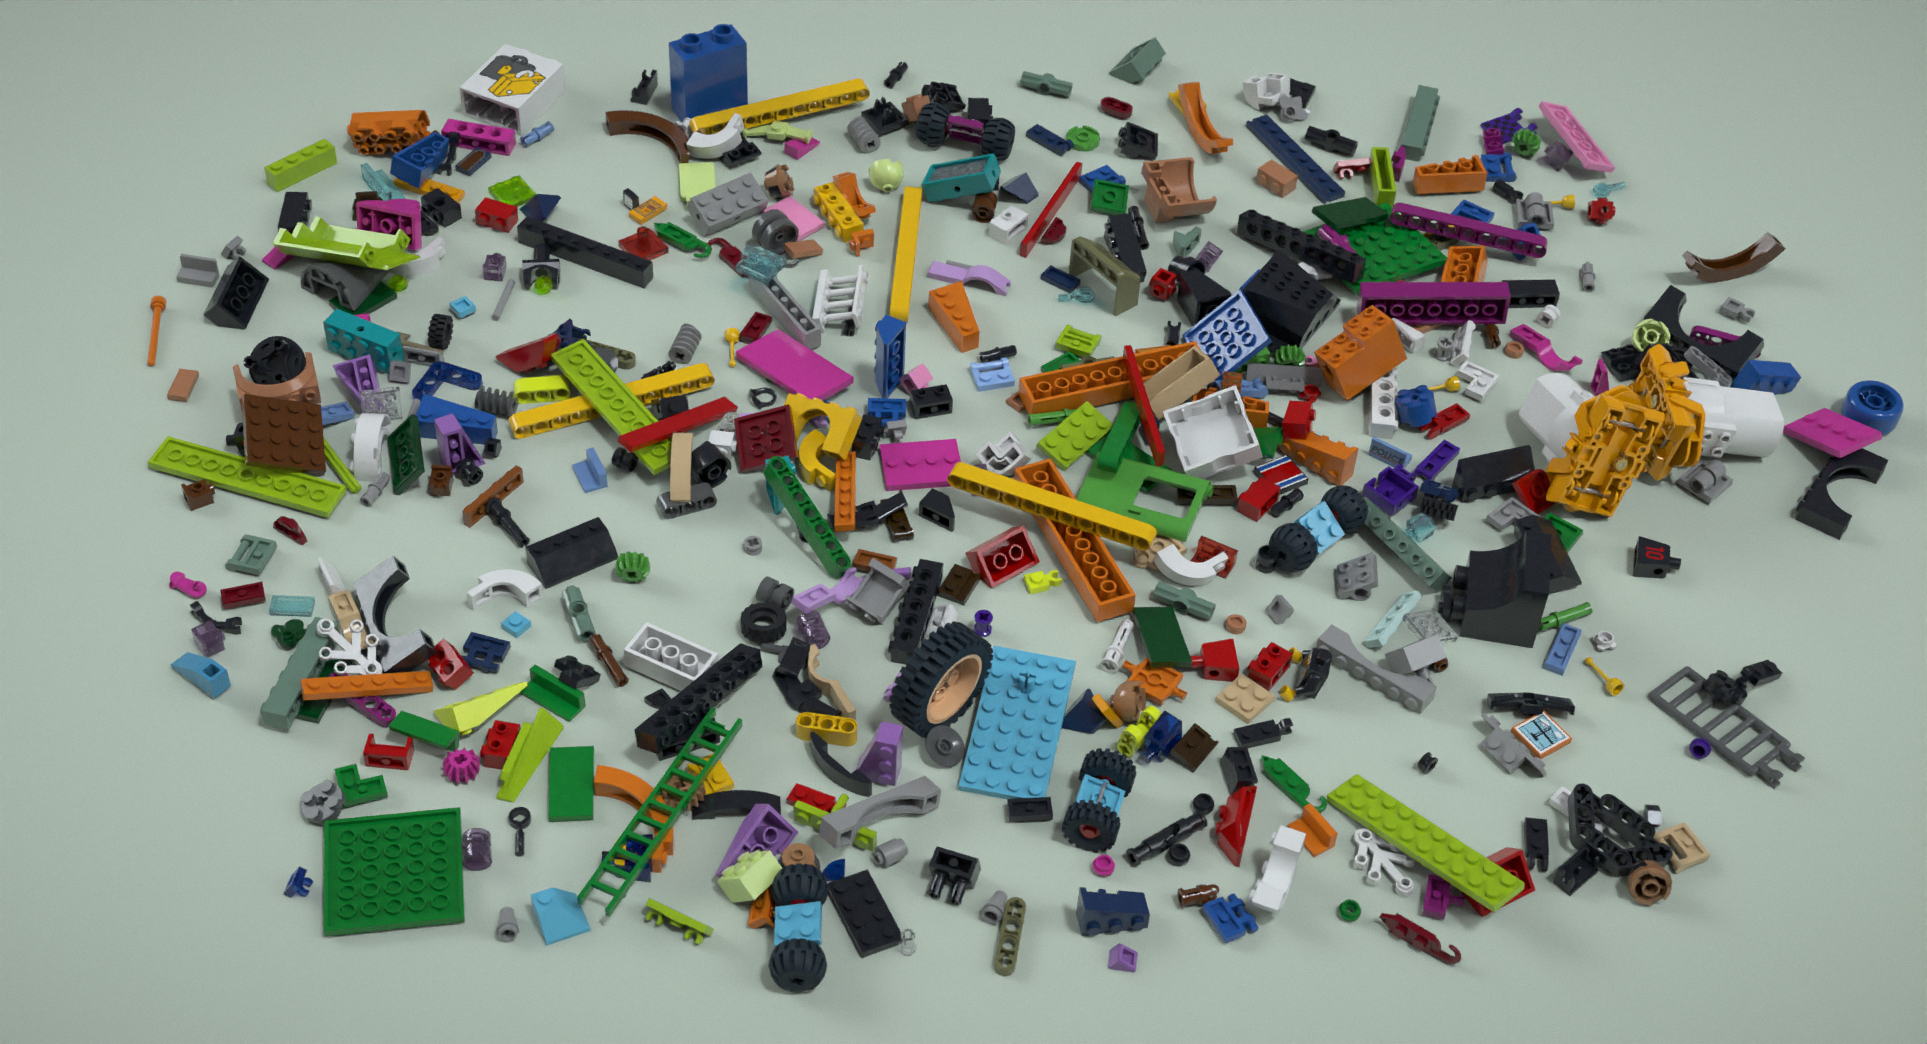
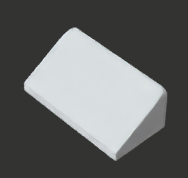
[317,557,346,595]
[924,603,958,639]

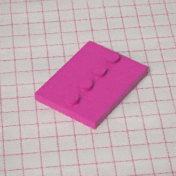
[1783,408,1882,458]
[879,439,961,491]

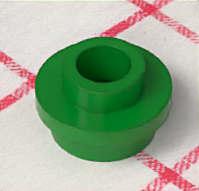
[1338,899,1361,921]

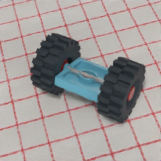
[1061,748,1137,853]

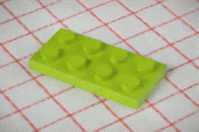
[1036,401,1114,472]

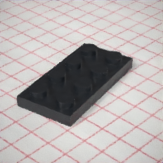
[827,869,904,958]

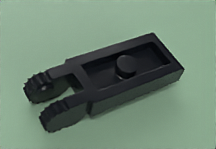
[1524,817,1549,871]

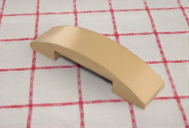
[670,433,693,502]

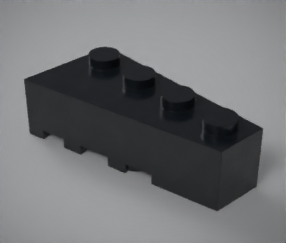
[1103,213,1147,282]

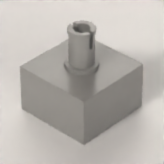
[1384,634,1447,684]

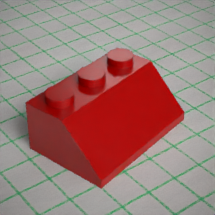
[965,526,1040,588]
[1460,847,1535,917]

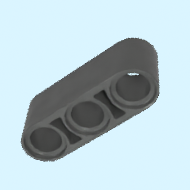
[656,483,717,519]

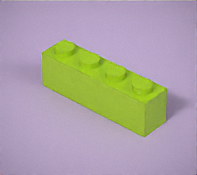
[264,138,337,192]
[1369,147,1396,207]

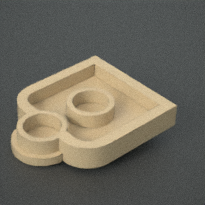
[1133,534,1187,570]

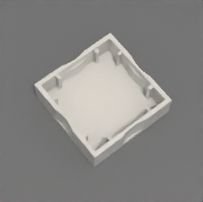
[1163,385,1263,479]

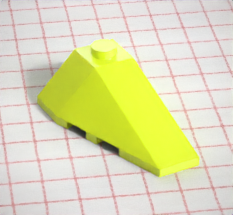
[433,682,528,736]

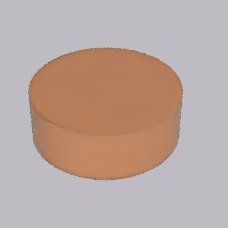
[1505,341,1524,359]
[1225,614,1247,634]

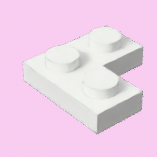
[1456,360,1500,402]

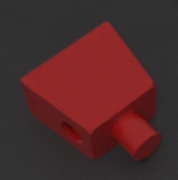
[1190,639,1240,682]

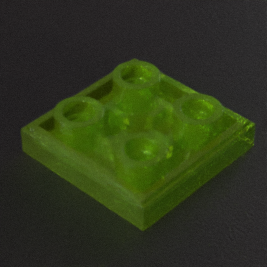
[488,175,537,207]

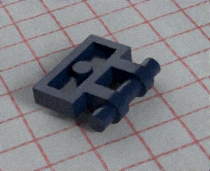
[1420,479,1459,502]
[461,632,511,673]

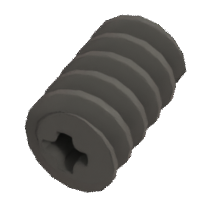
[475,385,518,416]

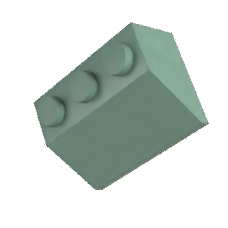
[1109,37,1166,84]

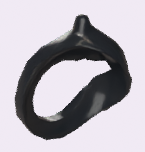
[749,387,777,409]

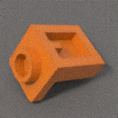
[849,229,874,257]

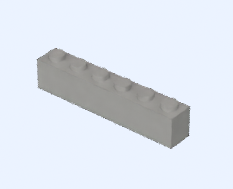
[748,264,821,349]

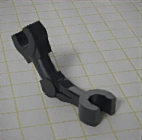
[438,131,460,176]
[190,601,242,635]

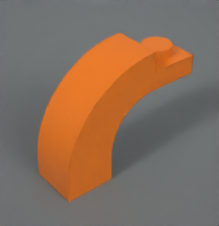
[833,171,876,220]

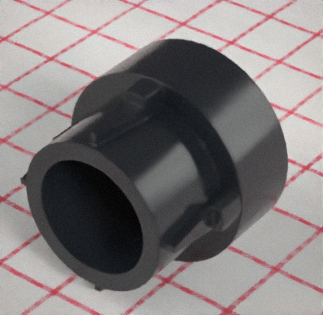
[1168,255,1206,285]

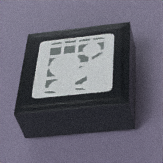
[623,188,639,210]

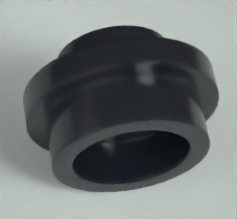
[1192,793,1214,814]
[1168,843,1190,865]

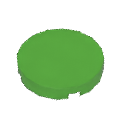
[1066,126,1100,152]

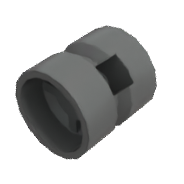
[756,576,794,611]

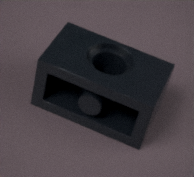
[421,188,462,228]

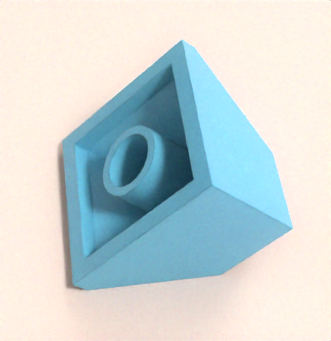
[531,887,591,945]

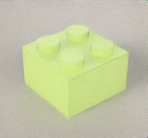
[717,850,782,903]

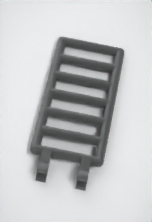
[1648,666,1805,789]

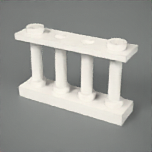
[812,265,869,332]

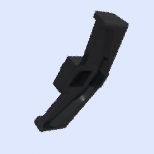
[827,490,908,531]
[772,666,842,717]
[1487,692,1575,716]

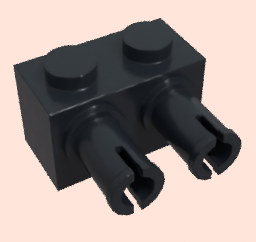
[927,846,981,905]

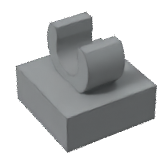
[221,235,246,260]
[389,360,411,383]
[885,419,907,443]
[1266,595,1294,624]

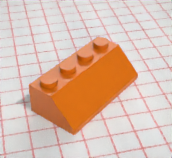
[1441,246,1488,282]

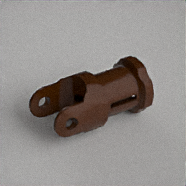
[1177,884,1219,909]

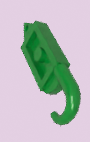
[654,222,712,258]
[1261,755,1327,813]

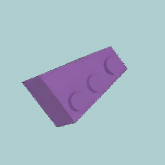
[332,354,385,413]
[434,413,486,475]
[856,721,903,786]

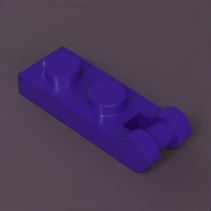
[1414,440,1460,481]

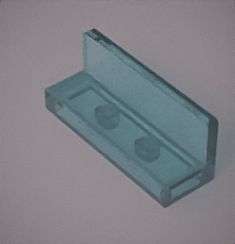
[361,163,405,201]

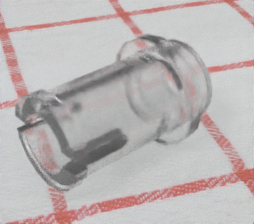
[898,929,917,956]

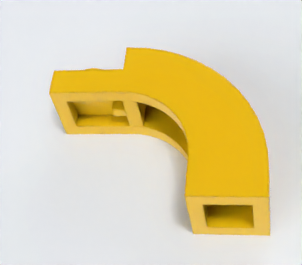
[799,429,835,492]

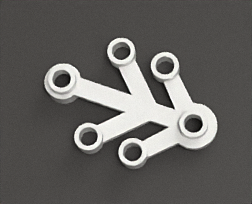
[316,618,382,676]
[1354,828,1416,897]

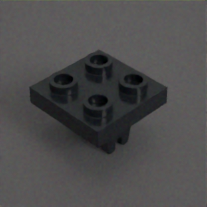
[861,97,908,136]

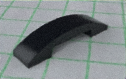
[810,731,872,797]
[692,790,781,820]

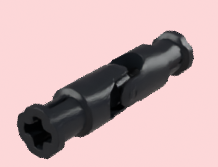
[1126,810,1207,867]

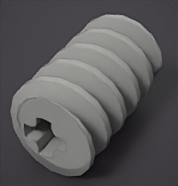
[847,116,881,153]
[668,323,702,363]

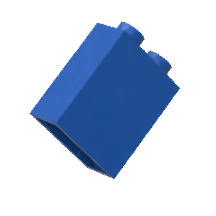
[668,24,748,122]

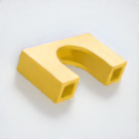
[784,393,862,461]

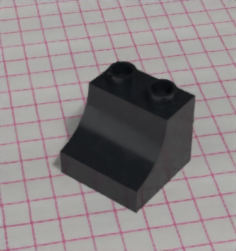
[1450,530,1551,648]

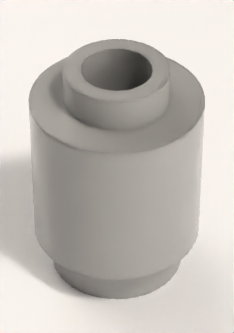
[873,838,908,867]

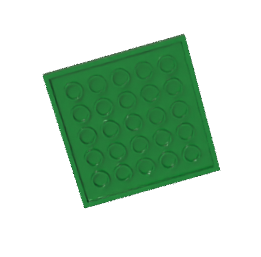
[1303,203,1448,296]
[324,807,465,936]

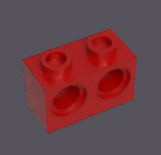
[427,638,474,690]

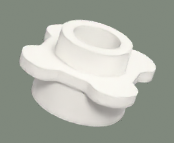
[1592,631,1616,651]

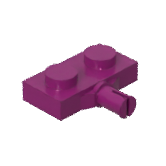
[1422,874,1464,919]

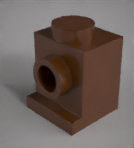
[429,465,454,496]
[181,479,215,511]

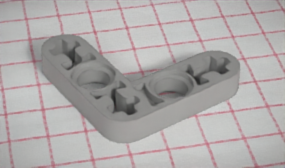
[1684,346,1732,387]

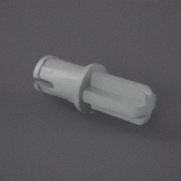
[1581,261,1596,292]
[360,472,390,507]

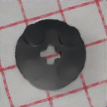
[1705,670,1747,705]

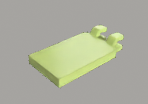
[679,162,716,211]

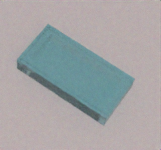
[269,595,315,617]

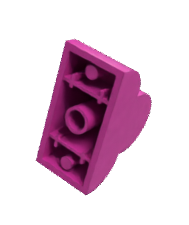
[356,199,422,250]

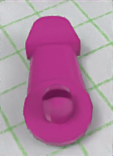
[169,571,207,598]

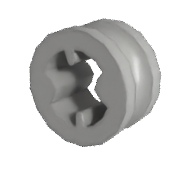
[744,536,762,556]

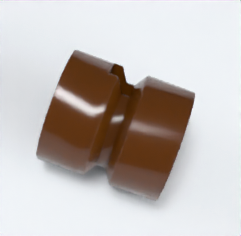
[972,191,997,223]

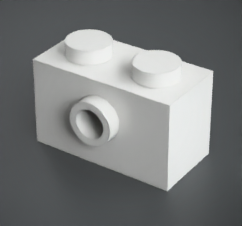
[989,205,1028,245]

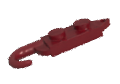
[707,238,757,278]
[1379,913,1462,964]

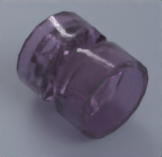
[796,611,830,649]
[462,828,492,871]

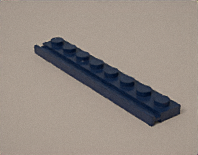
[1246,114,1345,204]

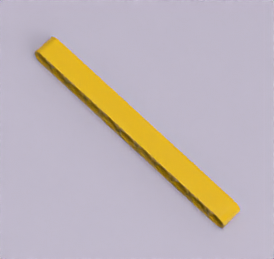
[689,78,870,135]
[890,186,923,322]
[508,363,715,439]
[947,462,1157,551]

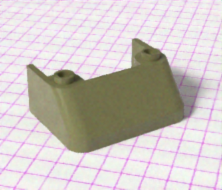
[1069,236,1140,316]

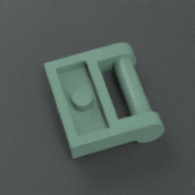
[225,534,277,575]

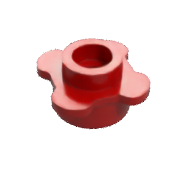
[1299,384,1322,403]

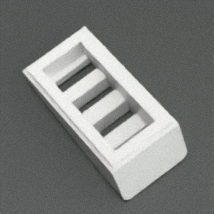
[1392,318,1426,354]

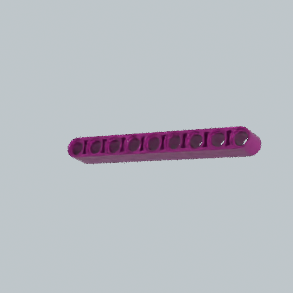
[1390,202,1548,258]

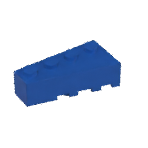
[390,132,449,189]
[416,394,498,445]

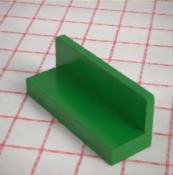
[520,664,586,722]
[389,711,459,751]

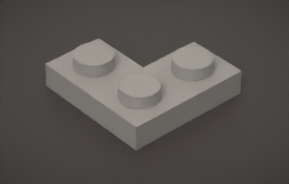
[1486,497,1539,531]

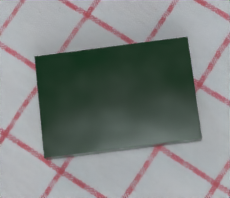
[329,281,397,315]

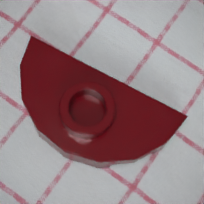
[1041,217,1067,243]
[273,516,308,546]

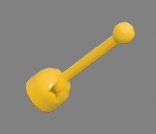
[1549,195,1575,209]
[724,328,739,367]
[1428,376,1460,392]
[1585,657,1625,696]

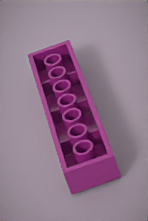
[1357,282,1511,324]

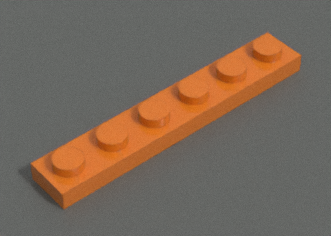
[834,451,856,532]
[300,671,434,700]

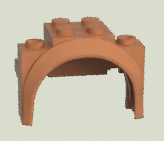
[233,352,321,411]

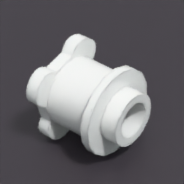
[674,117,693,138]

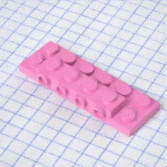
[1538,101,1615,173]

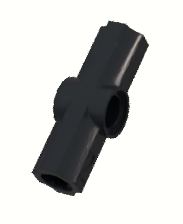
[1305,126,1358,156]

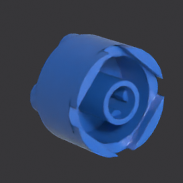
[1396,385,1437,427]

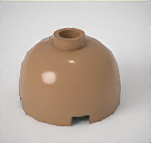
[1110,681,1146,723]

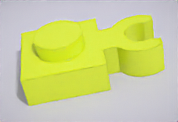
[1024,570,1062,595]

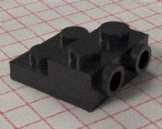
[1118,121,1158,160]

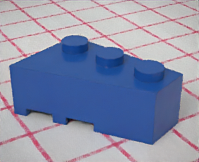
[1730,360,1801,395]

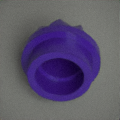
[1689,737,1711,759]

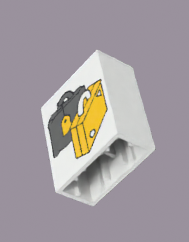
[460,44,566,136]

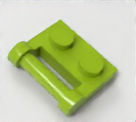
[1055,324,1102,357]

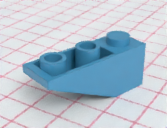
[171,652,231,699]

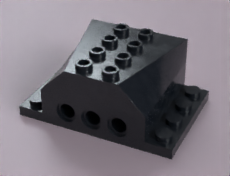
[1243,249,1341,357]

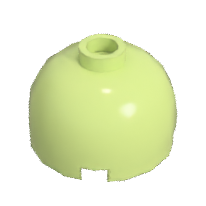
[868,159,904,192]
[1631,319,1670,352]

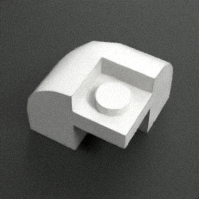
[1243,73,1290,110]
[976,431,1033,476]

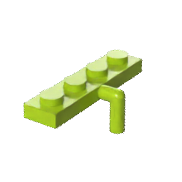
[794,793,877,852]

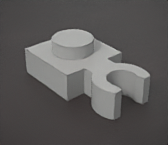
[1720,297,1756,323]

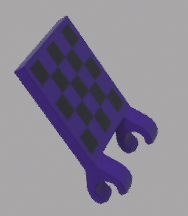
[1481,108,1538,144]

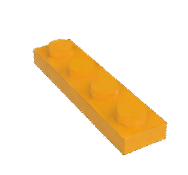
[394,177,465,203]

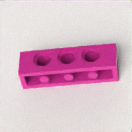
[441,118,516,156]

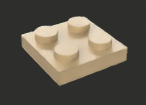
[1215,674,1275,724]

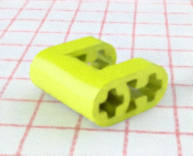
[1117,705,1162,758]

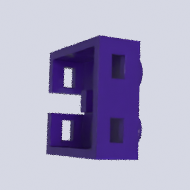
[1362,466,1419,516]

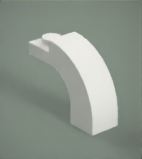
[686,113,744,159]
[388,237,446,276]
[1153,544,1228,586]
[467,569,543,610]

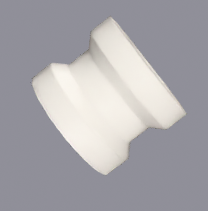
[1537,305,1561,328]

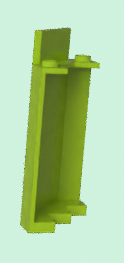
[273,216,421,270]

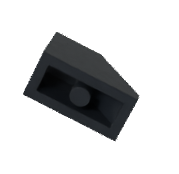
[919,488,955,532]

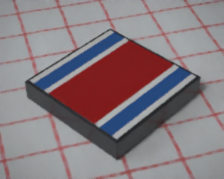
[1254,455,1309,495]

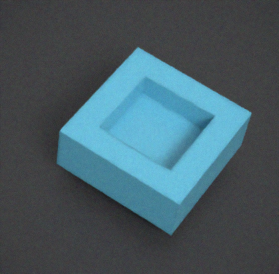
[450,296,476,318]
[501,611,531,638]

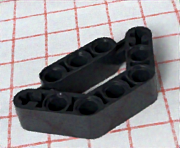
[1568,783,1673,877]

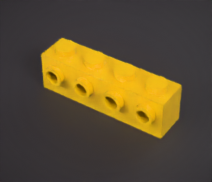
[812,182,864,243]

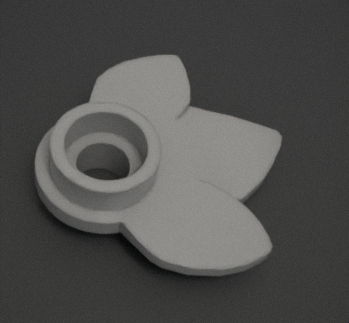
[1279,94,1310,122]

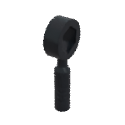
[508,807,531,856]

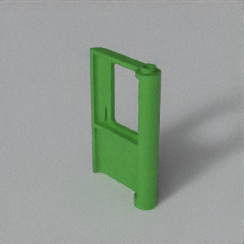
[1076,451,1214,542]

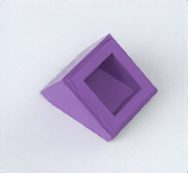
[1108,943,1138,973]

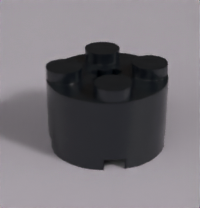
[691,441,731,488]

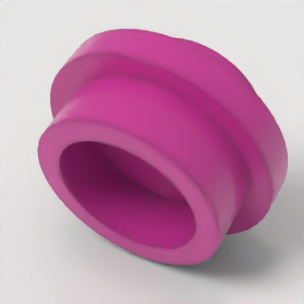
[1093,855,1115,876]

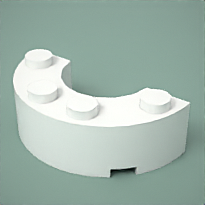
[350,413,392,481]
[1248,825,1306,915]

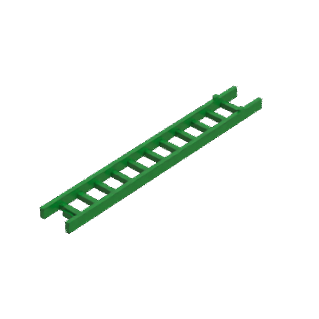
[577,707,742,917]

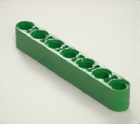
[1097,400,1141,473]
[763,456,851,579]

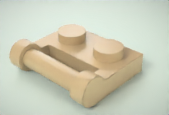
[1653,822,1710,873]

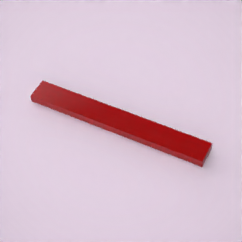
[1020,161,1083,258]
[1123,345,1165,467]
[617,396,738,453]

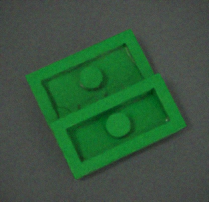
[1253,427,1283,459]

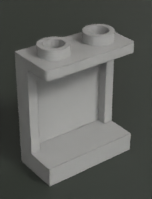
[845,558,910,624]

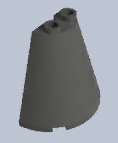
[301,261,388,311]

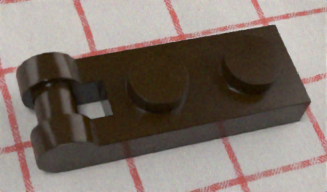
[880,499,914,542]

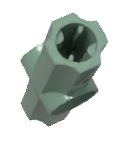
[1020,71,1073,97]
[1153,582,1216,620]
[562,585,596,643]

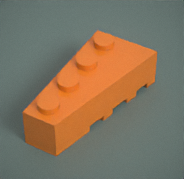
[1412,155,1487,195]
[928,281,980,353]

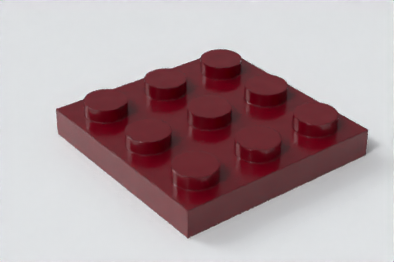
[734,404,799,473]

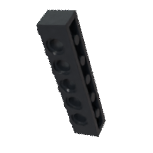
[888,559,944,665]

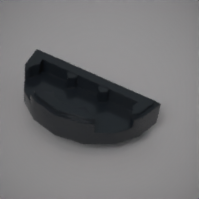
[421,211,439,234]

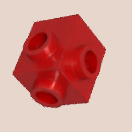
[1587,198,1615,223]
[1149,268,1177,301]

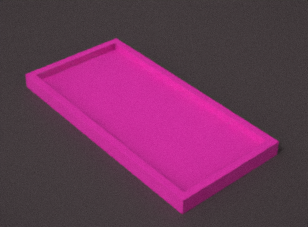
[736,329,854,400]

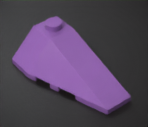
[715,804,798,878]

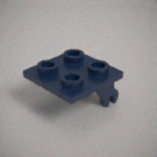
[547,318,592,367]

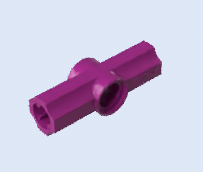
[1318,224,1356,253]

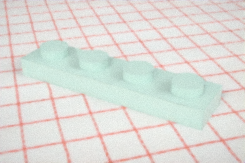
[1363,590,1422,648]

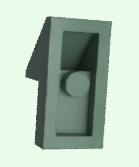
[1172,226,1202,257]

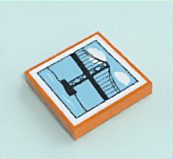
[1511,710,1572,759]

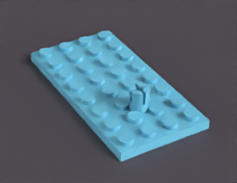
[958,646,1076,799]

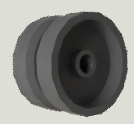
[752,209,799,256]

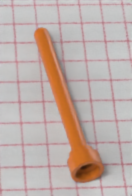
[147,296,166,366]

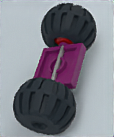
[916,103,1015,161]

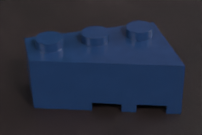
[1076,887,1150,936]

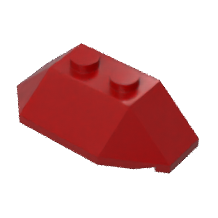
[495,333,561,373]
[1215,785,1257,867]

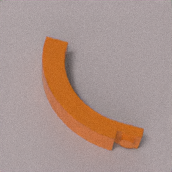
[1177,82,1234,154]
[594,765,674,873]

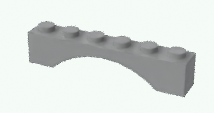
[1316,624,1437,714]
[819,776,941,849]

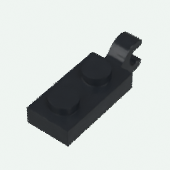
[1736,660,1783,686]
[1233,718,1293,748]

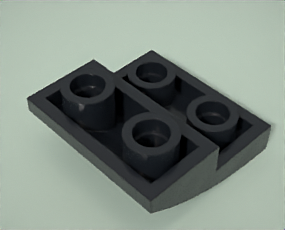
[718,136,762,166]
[1601,344,1641,382]

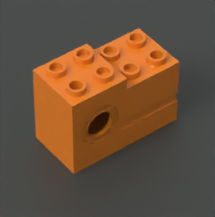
[1314,305,1407,400]

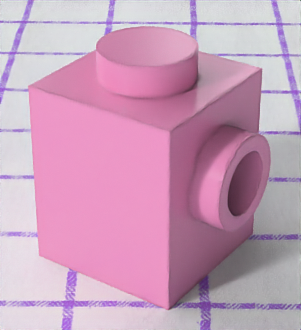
[899,363,933,394]

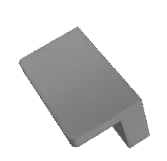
[176,254,220,288]

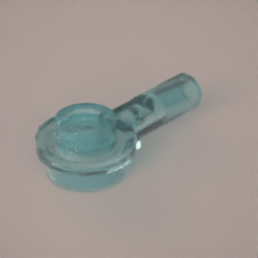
[1593,181,1626,198]
[1058,286,1095,303]

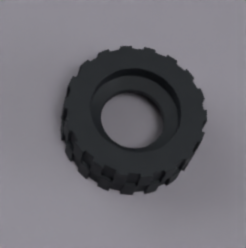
[741,602,787,644]

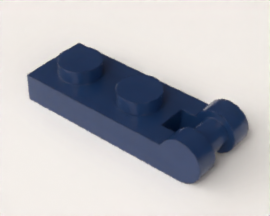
[1026,124,1074,156]

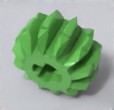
[1511,128,1541,158]
[1274,344,1306,367]
[615,551,650,583]

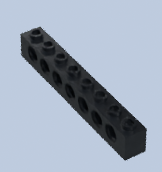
[1237,209,1366,283]
[634,643,763,754]

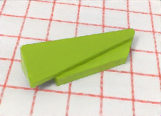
[496,708,564,803]

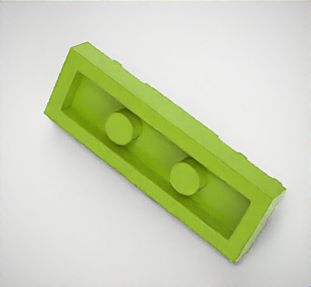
[646,898,714,945]

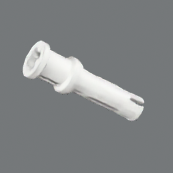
[1100,620,1134,673]

